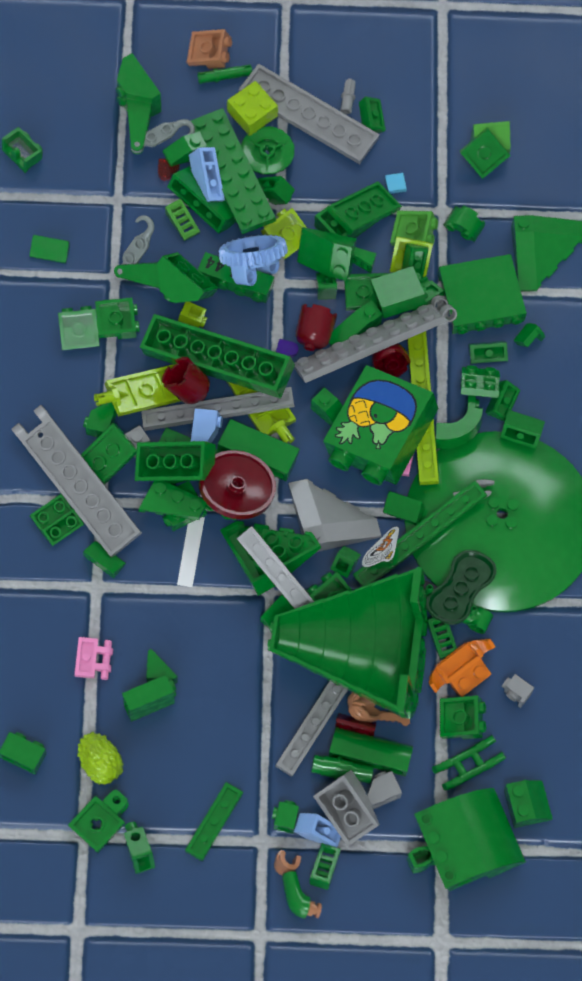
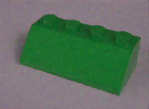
[135,441,216,481]

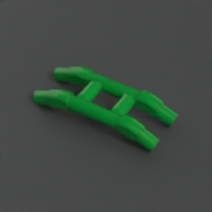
[432,735,506,791]

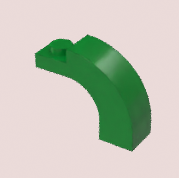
[436,395,483,449]

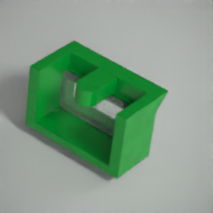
[2,127,43,173]

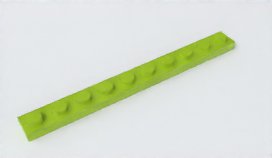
[408,331,439,485]

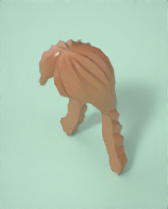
[347,692,410,726]

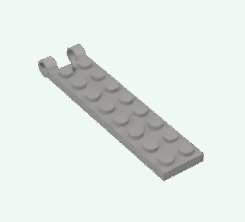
[294,295,457,383]
[12,405,142,557]

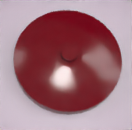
[199,450,276,519]

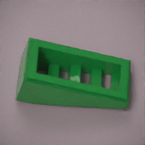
[353,247,376,273]
[427,618,457,659]
[309,843,341,890]

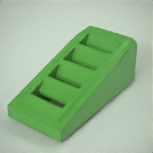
[165,199,200,241]

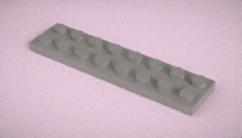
[239,64,380,164]

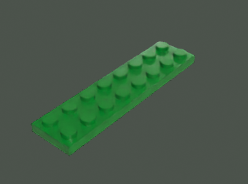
[191,108,276,235]

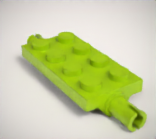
[94,364,181,417]
[226,381,296,444]

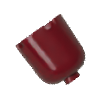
[295,304,337,351]
[161,357,210,404]

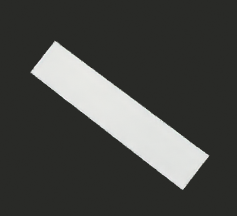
[177,517,205,587]

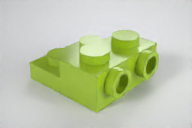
[261,208,307,259]

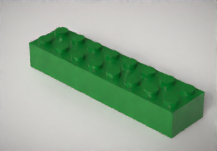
[140,314,295,399]

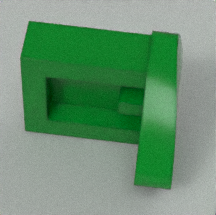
[513,323,545,347]

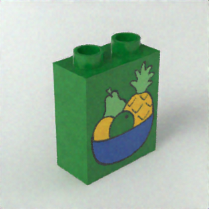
[323,365,439,485]

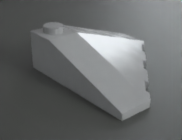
[288,479,382,552]

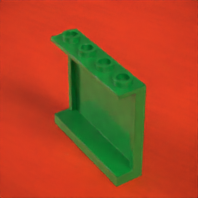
[437,254,527,334]

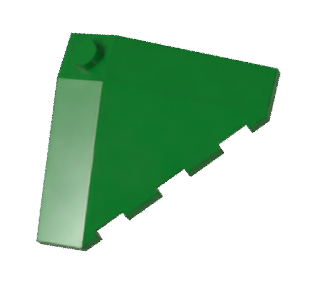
[511,215,582,292]
[220,521,321,596]

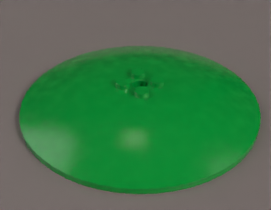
[405,431,582,612]

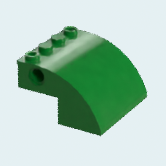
[414,788,526,891]

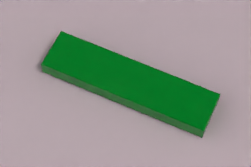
[185,782,243,862]

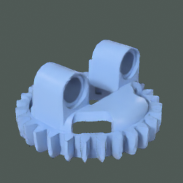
[219,234,288,286]

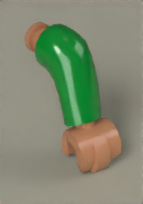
[274,850,322,919]

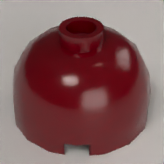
[372,343,411,377]

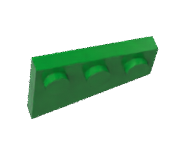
[138,481,207,520]

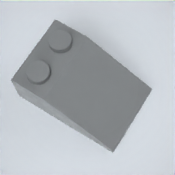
[313,770,380,846]

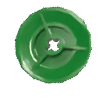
[241,126,295,175]

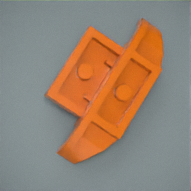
[429,639,496,697]

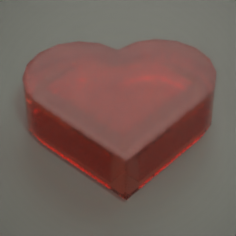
[158,159,179,181]

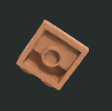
[187,29,232,69]

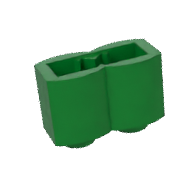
[407,846,435,873]

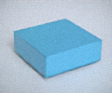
[385,173,407,194]

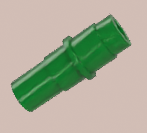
[311,755,373,784]

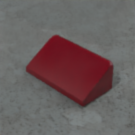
[335,713,377,736]

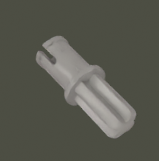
[340,79,356,114]

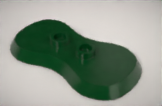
[426,550,496,625]

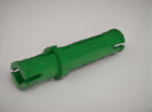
[197,64,252,84]

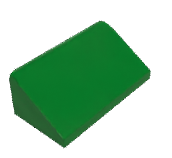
[359,96,386,133]
[30,235,70,263]
[401,243,429,279]
[468,341,508,364]
[485,380,520,422]
[383,491,425,524]
[83,541,126,578]
[260,595,294,629]

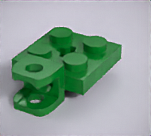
[68,790,129,853]

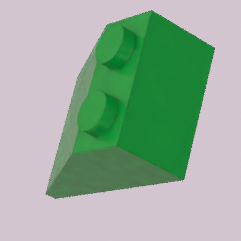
[297,227,357,281]

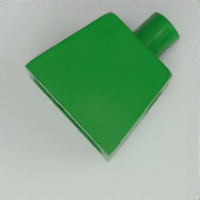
[124,821,155,874]

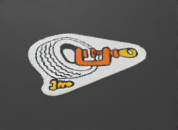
[362,527,399,567]

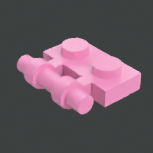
[75,637,113,680]

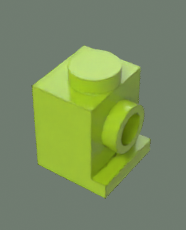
[178,302,207,328]

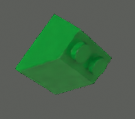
[504,780,553,828]

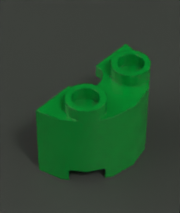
[443,206,485,242]

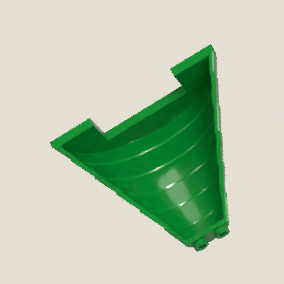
[267,567,427,719]

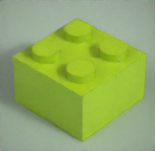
[227,81,278,136]

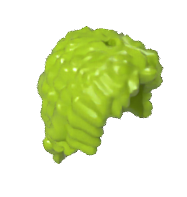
[77,732,123,785]

